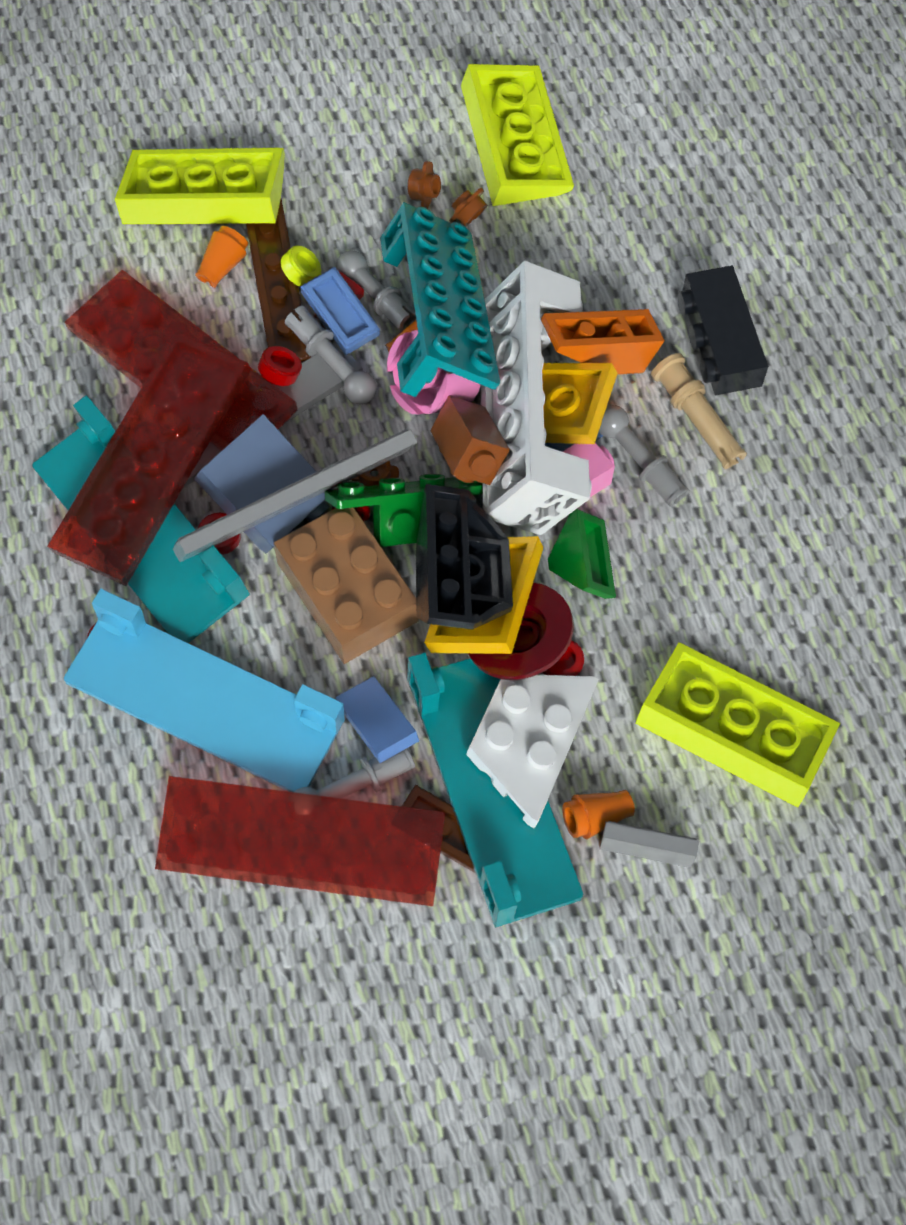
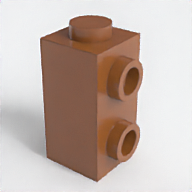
[430,395,510,485]

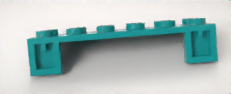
[380,202,501,397]
[32,395,250,643]
[407,652,583,928]

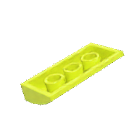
[461,64,574,206]
[115,148,285,224]
[635,642,840,807]

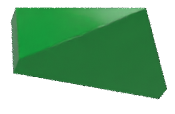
[548,509,616,599]

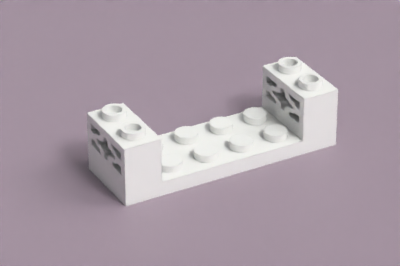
[481,260,592,535]

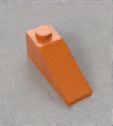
[541,309,665,375]

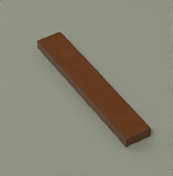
[246,199,311,363]

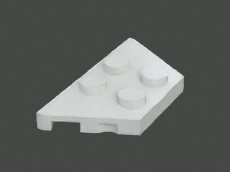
[466,675,599,828]

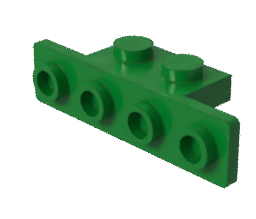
[324,474,483,547]

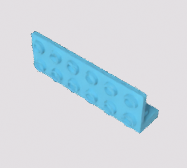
[64,588,345,793]

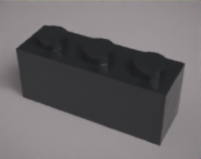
[677,265,769,396]

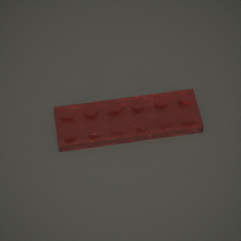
[64,270,298,451]
[47,332,251,586]
[155,776,446,906]

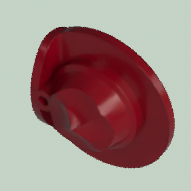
[468,582,574,680]

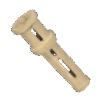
[651,353,747,470]

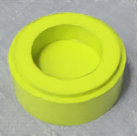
[281,245,322,287]

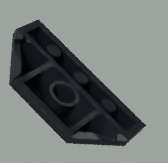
[416,484,513,630]

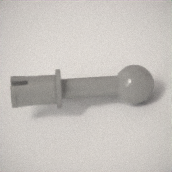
[336,250,416,332]
[285,306,377,404]
[599,405,690,506]
[288,748,415,824]

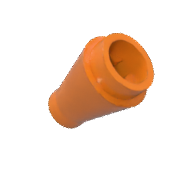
[195,226,248,288]
[562,790,635,839]

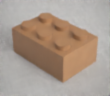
[274,508,419,664]

